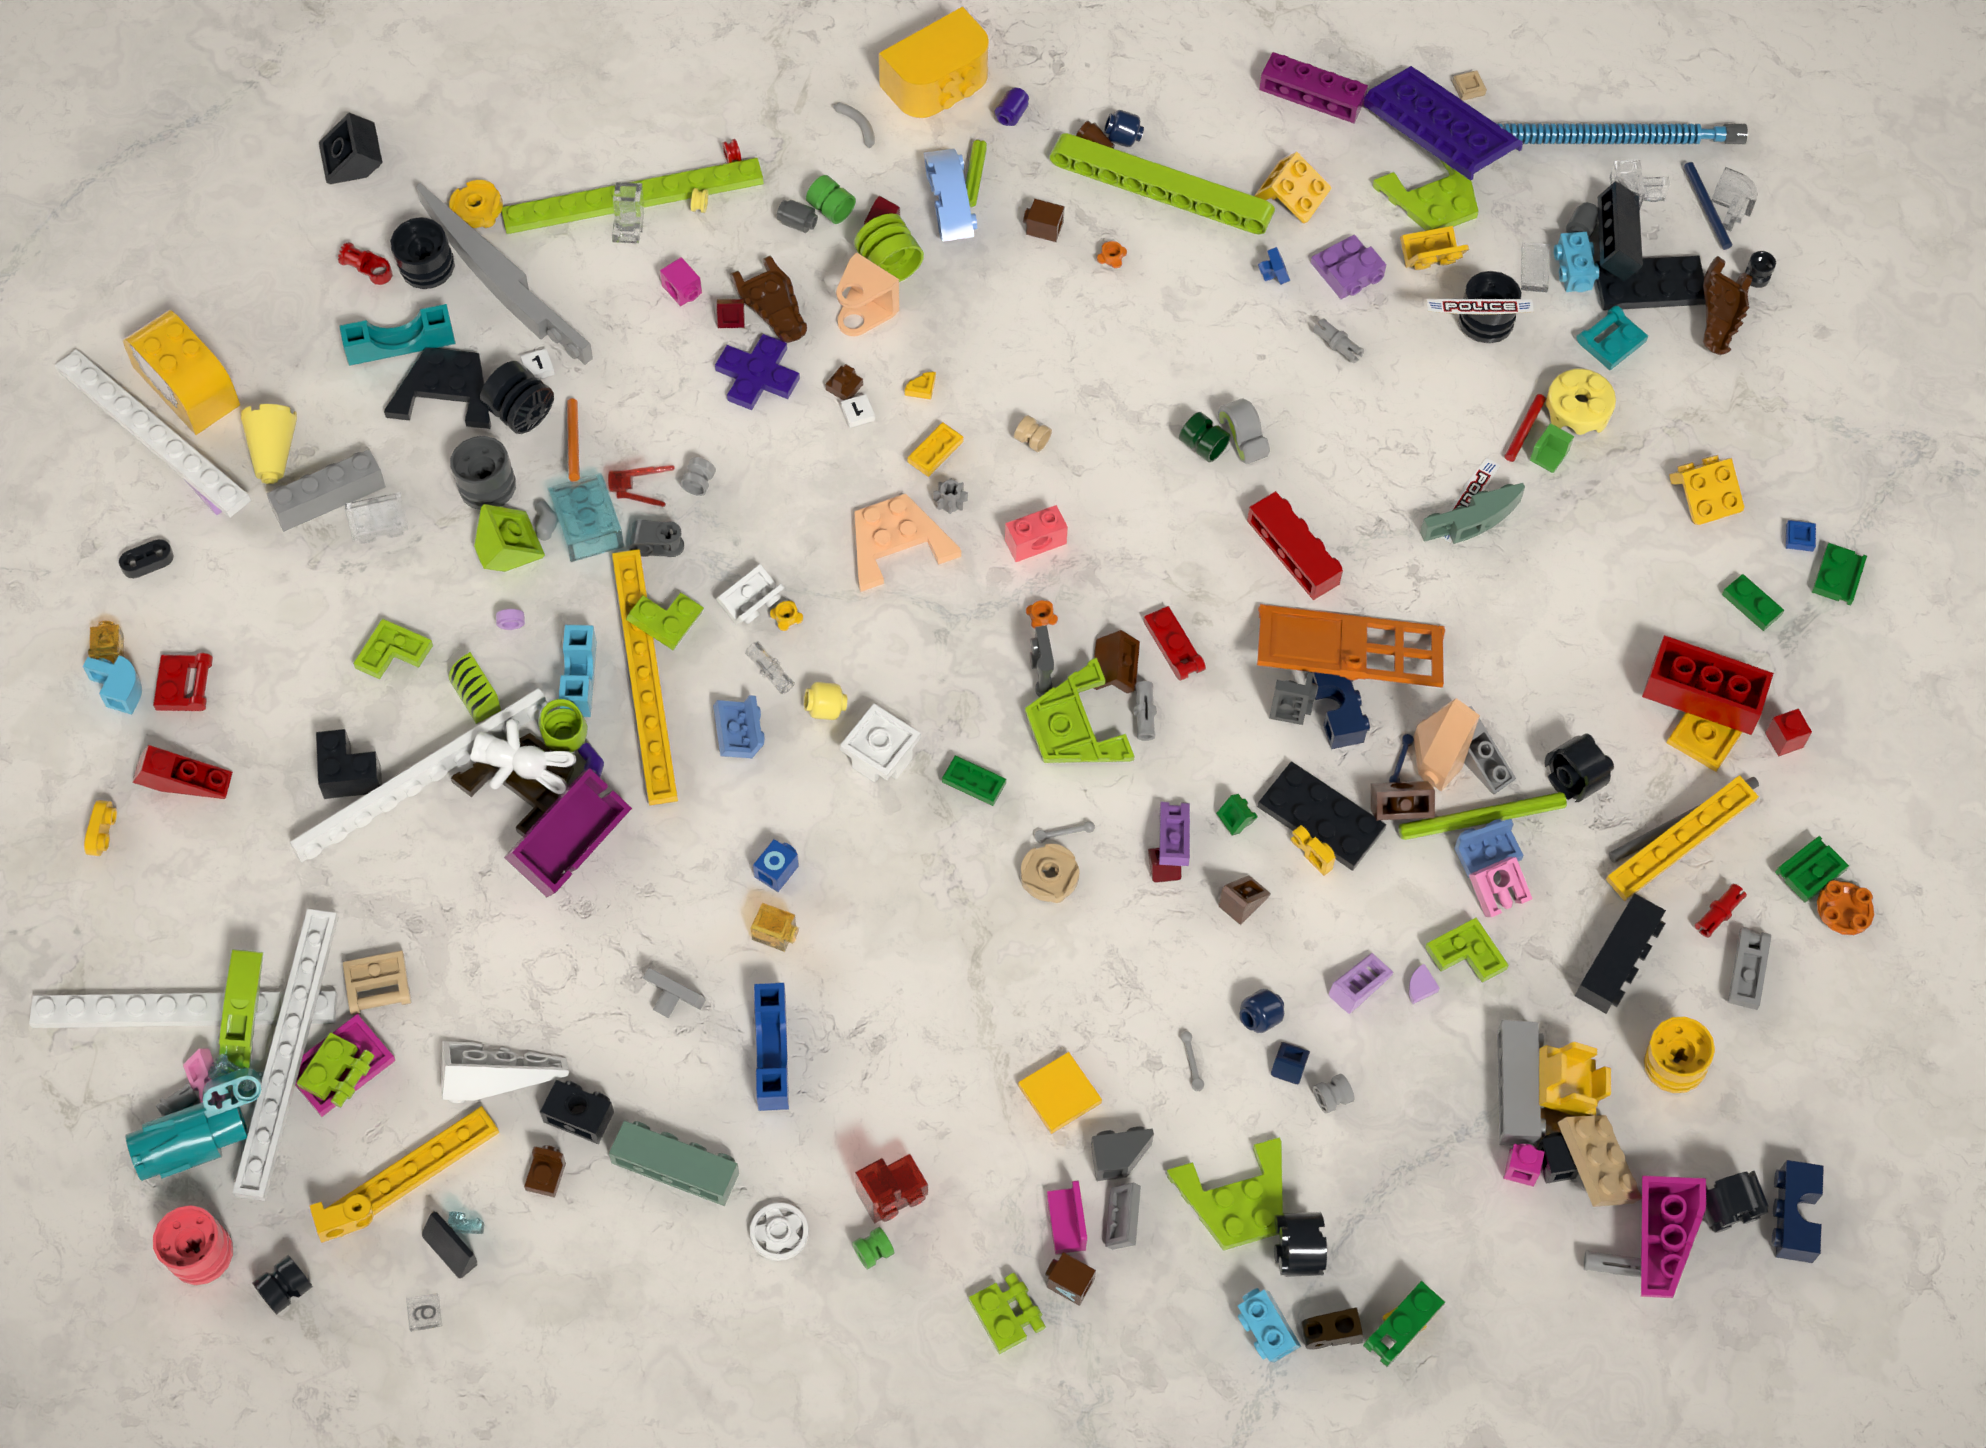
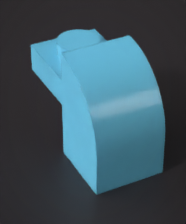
[83,655,142,715]

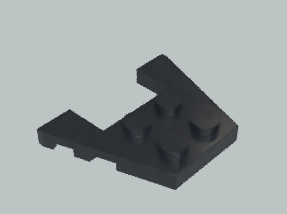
[384,347,491,429]

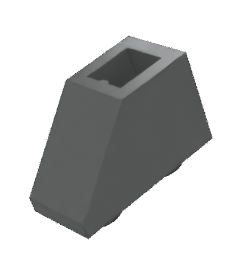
[1091,1126,1154,1181]

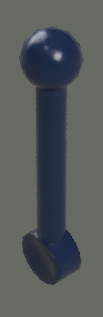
[1389,734,1414,783]

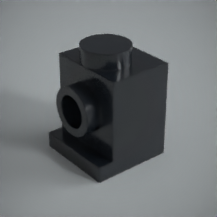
[1537,1132,1579,1184]

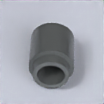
[777,200,818,233]
[1566,202,1599,239]

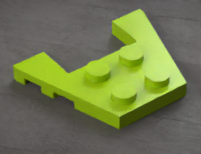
[1373,160,1479,231]
[1025,658,1135,763]
[1166,1137,1283,1251]

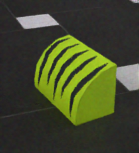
[449,652,501,724]

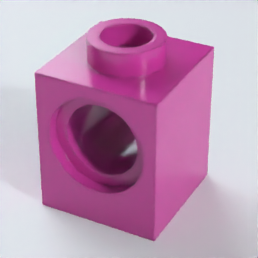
[660,257,702,307]

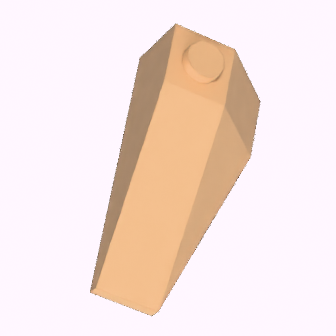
[1414,698,1480,791]

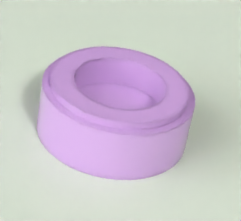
[496,609,525,630]

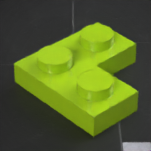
[626,592,704,650]
[353,619,433,679]
[1425,917,1509,983]

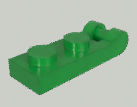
[1363,1281,1445,1367]

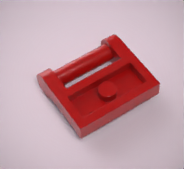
[153,653,213,711]

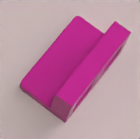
[1047,1180,1087,1254]

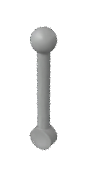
[1035,821,1095,843]
[1181,1031,1204,1091]

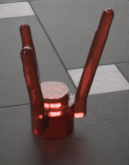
[608,465,675,507]

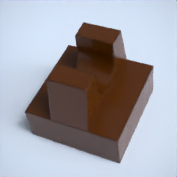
[825,364,863,401]

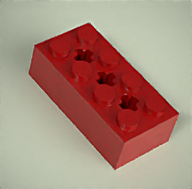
[1642,635,1774,735]

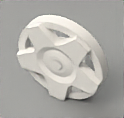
[750,1203,809,1261]

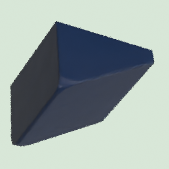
[1271,1042,1310,1085]

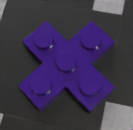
[715,334,800,410]

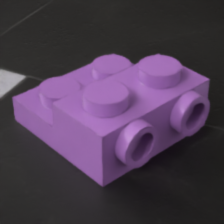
[1311,234,1387,299]

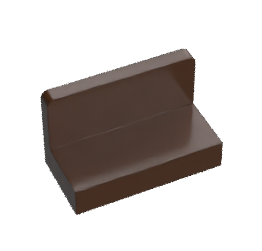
[1094,630,1140,694]

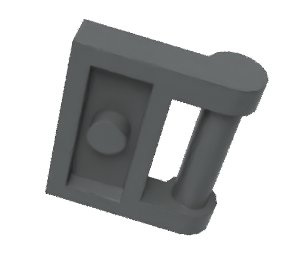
[1030,625,1054,697]

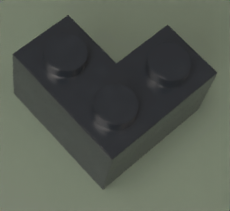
[316,729,382,799]

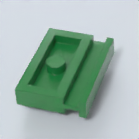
[1812,543,1867,606]
[1775,835,1849,903]

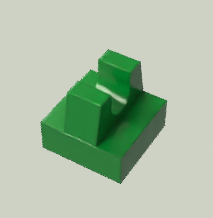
[1216,793,1258,836]

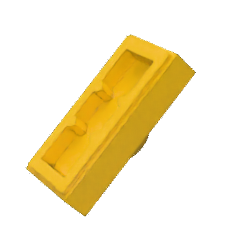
[907,422,964,477]

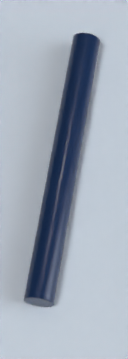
[1684,162,1733,250]

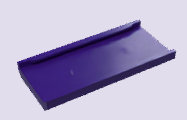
[1364,66,1523,181]

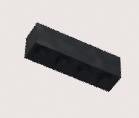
[1597,181,1643,281]
[1575,893,1666,1014]

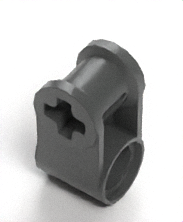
[629,520,684,557]

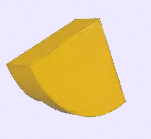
[905,372,936,400]

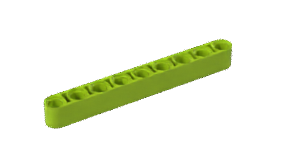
[1050,133,1275,235]

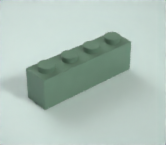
[609,1121,739,1206]

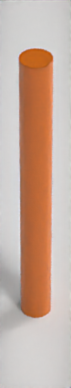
[567,398,580,482]

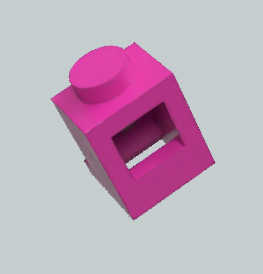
[1503,1144,1544,1187]

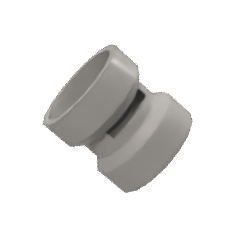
[680,457,716,496]
[1313,1074,1354,1113]

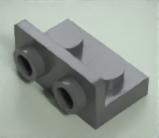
[1269,672,1317,725]

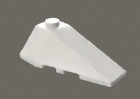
[441,1041,569,1103]

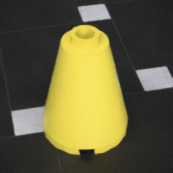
[241,404,297,484]

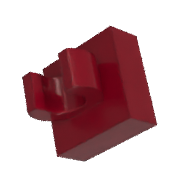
[717,299,745,328]

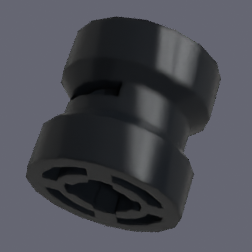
[1745,251,1776,288]

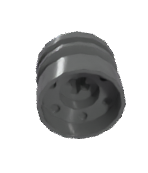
[450,436,516,510]

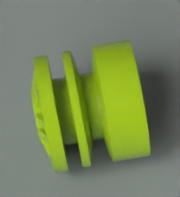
[854,213,924,282]

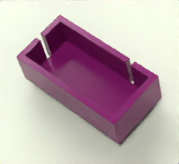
[504,768,632,897]

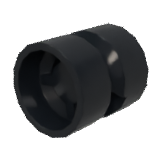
[252,1255,313,1315]

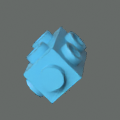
[1554,232,1599,292]
[1237,1288,1301,1363]

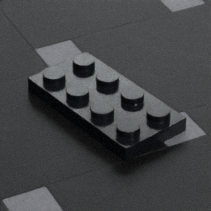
[1595,255,1706,311]
[1257,761,1387,871]

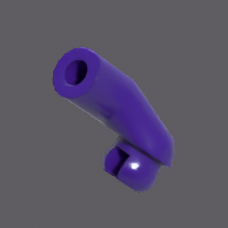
[578,743,604,777]

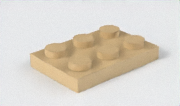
[1558,1115,1642,1207]

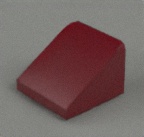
[864,196,900,225]
[1148,848,1182,883]

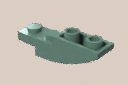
[1420,483,1525,544]

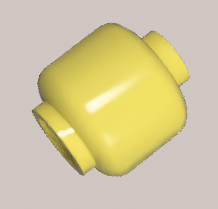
[804,682,847,720]

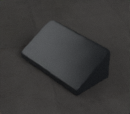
[422,1211,477,1278]

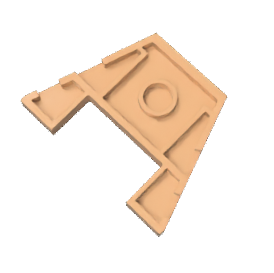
[854,494,961,592]

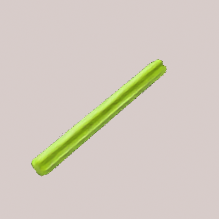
[1399,792,1567,840]

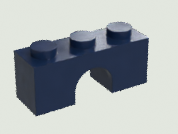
[1312,672,1370,750]
[1771,1160,1824,1263]

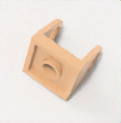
[836,252,899,336]

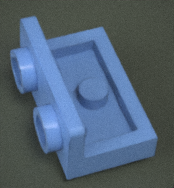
[713,695,765,759]
[1454,819,1524,878]

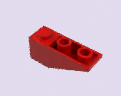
[132,745,233,799]

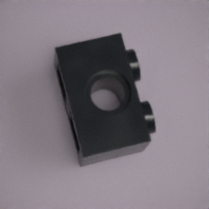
[540,1080,614,1145]

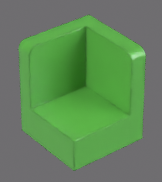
[1530,423,1574,473]

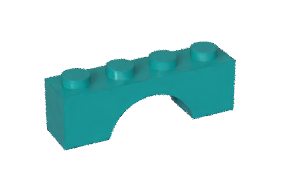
[339,304,456,366]

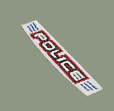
[1426,299,1534,314]
[1440,458,1500,543]

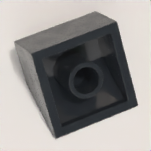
[319,112,383,184]

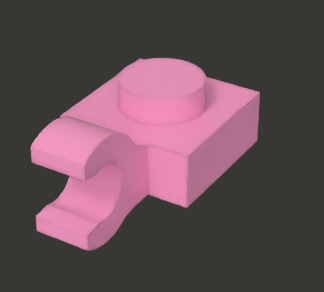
[183,1049,222,1103]

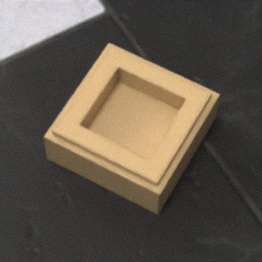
[1452,71,1487,101]

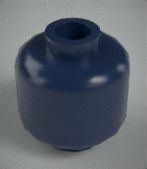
[1104,110,1144,147]
[1239,989,1285,1033]

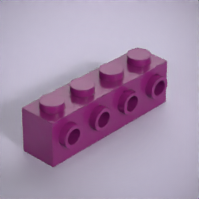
[1259,52,1368,124]

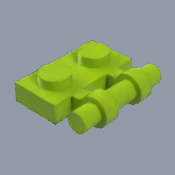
[297,1032,375,1108]
[969,1273,1046,1354]

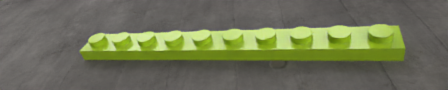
[502,158,764,234]

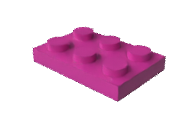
[295,1014,396,1117]

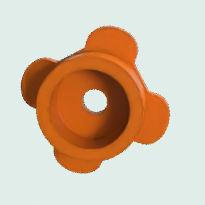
[1097,241,1127,268]
[1026,600,1058,629]

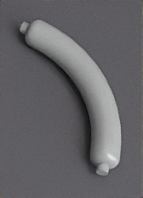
[833,102,875,148]

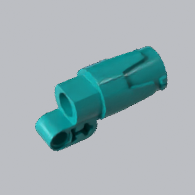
[125,1068,262,1181]

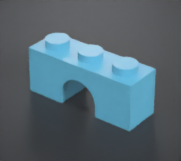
[559,625,597,717]

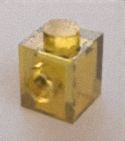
[750,903,799,952]

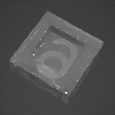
[406,1293,442,1332]

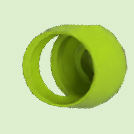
[538,699,588,752]

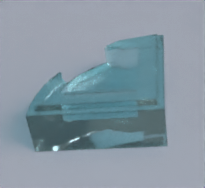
[448,1211,485,1234]

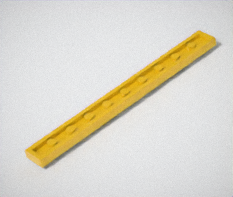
[612,549,678,806]

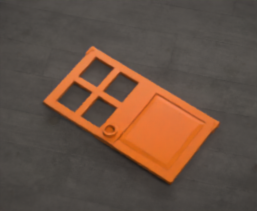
[1257,604,1445,688]

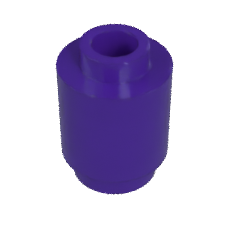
[995,87,1029,126]

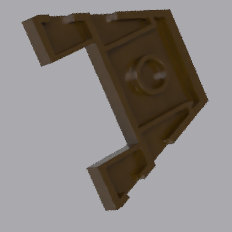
[451,733,574,836]

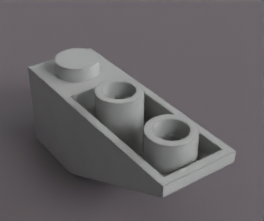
[1464,706,1516,794]

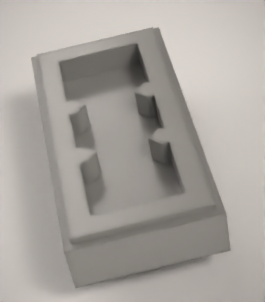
[1105,1182,1141,1250]

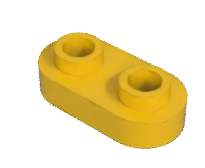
[84,800,117,856]

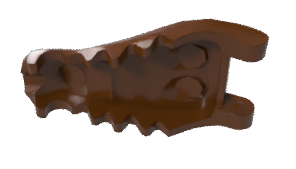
[730,255,807,343]
[1703,256,1752,355]

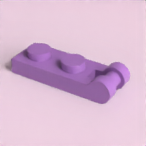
[1159,801,1190,866]

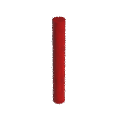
[1505,394,1546,462]

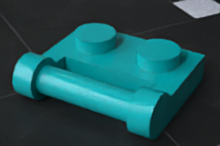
[1576,306,1648,370]

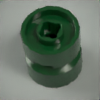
[1179,412,1231,463]

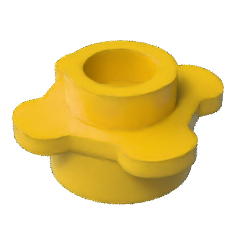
[770,601,803,631]

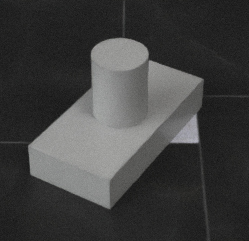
[643,968,706,1018]

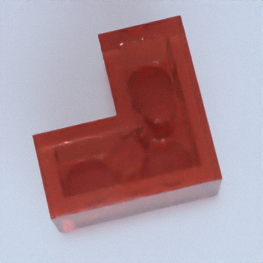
[855,1154,928,1224]

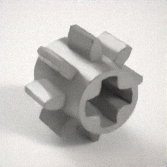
[933,478,968,514]

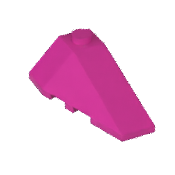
[1641,1176,1706,1298]

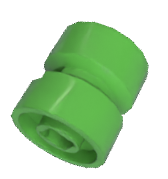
[806,175,856,224]

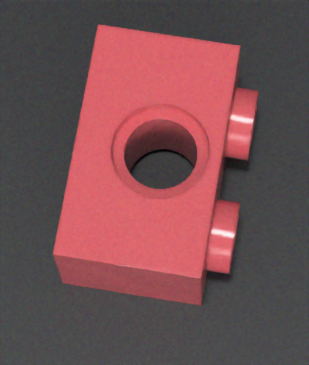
[1005,505,1068,562]

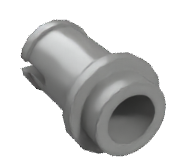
[156,1084,198,1116]

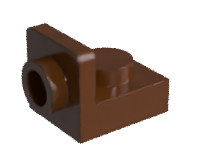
[524,1145,566,1198]

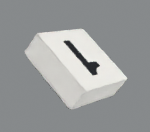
[520,349,555,379]
[841,394,875,428]

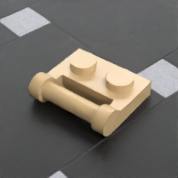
[343,951,412,1015]

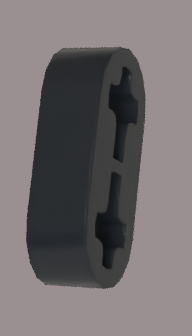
[119,539,174,579]

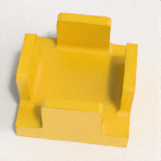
[1539,1042,1611,1117]

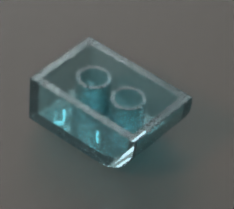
[547,473,624,562]

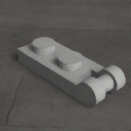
[1728,927,1771,1010]

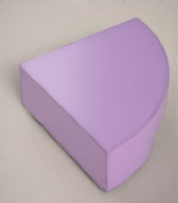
[1409,964,1440,1004]

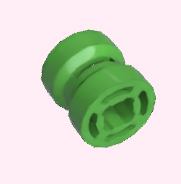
[852,1227,895,1270]

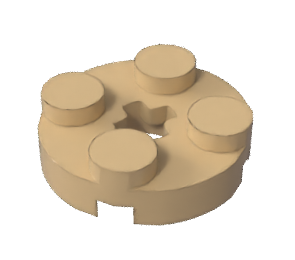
[1021,844,1080,903]

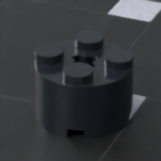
[1545,733,1614,802]
[1704,1171,1769,1233]
[1274,1212,1327,1277]

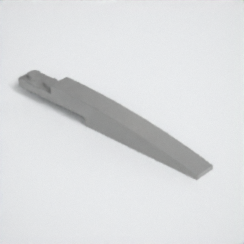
[416,183,593,365]

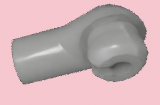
[535,501,558,541]

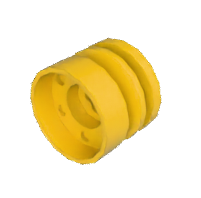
[1644,1016,1715,1093]

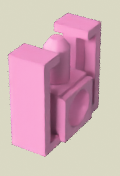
[1469,857,1532,917]

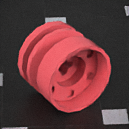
[153,1205,233,1285]

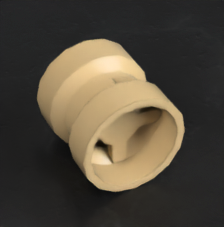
[1014,415,1052,452]

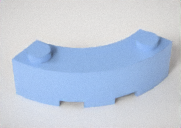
[924,149,977,241]

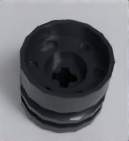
[390,217,455,289]
[1458,271,1522,343]
[480,361,554,434]

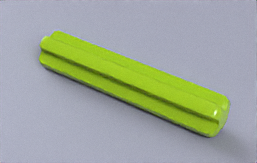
[965,140,987,207]

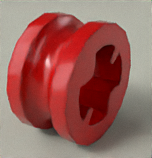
[722,139,742,163]

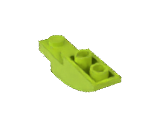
[217,949,264,1074]

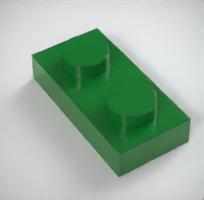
[1722,574,1784,631]

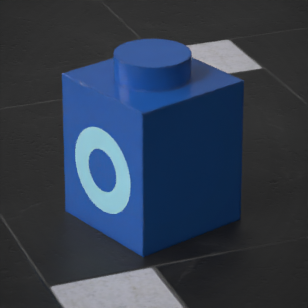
[753,839,799,892]

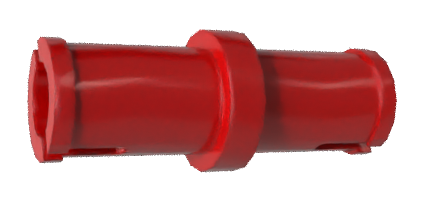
[1695,884,1747,938]

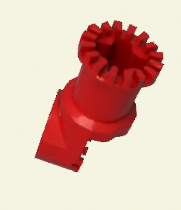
[338,242,393,285]

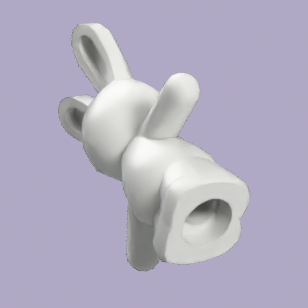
[470,719,576,794]

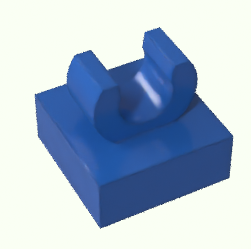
[1258,247,1290,285]

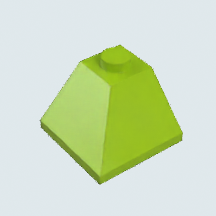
[474,504,545,572]

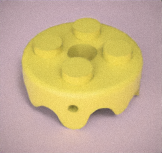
[1545,369,1616,435]

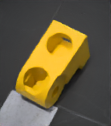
[309,1194,374,1243]

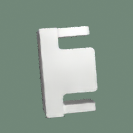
[840,704,921,782]

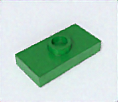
[942,755,1007,806]

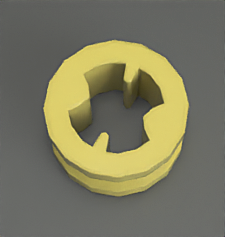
[691,188,709,213]

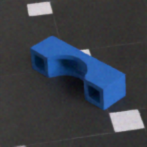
[754,983,789,1111]

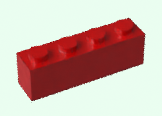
[1247,491,1343,600]

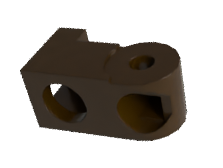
[1301,1307,1363,1349]

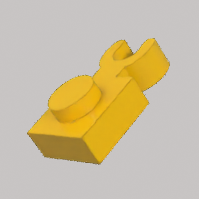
[1291,825,1336,876]

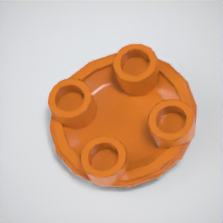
[1817,880,1874,935]

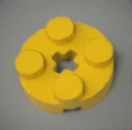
[449,180,503,228]

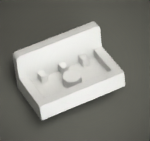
[716,564,784,625]

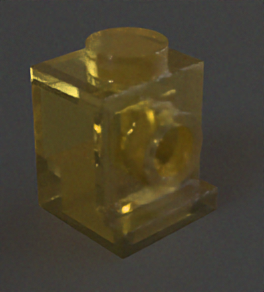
[88,621,124,664]

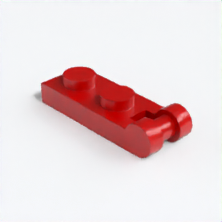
[1143,606,1206,681]

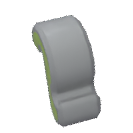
[1218,398,1270,464]

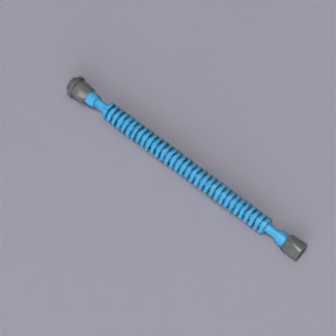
[1498,123,1748,144]

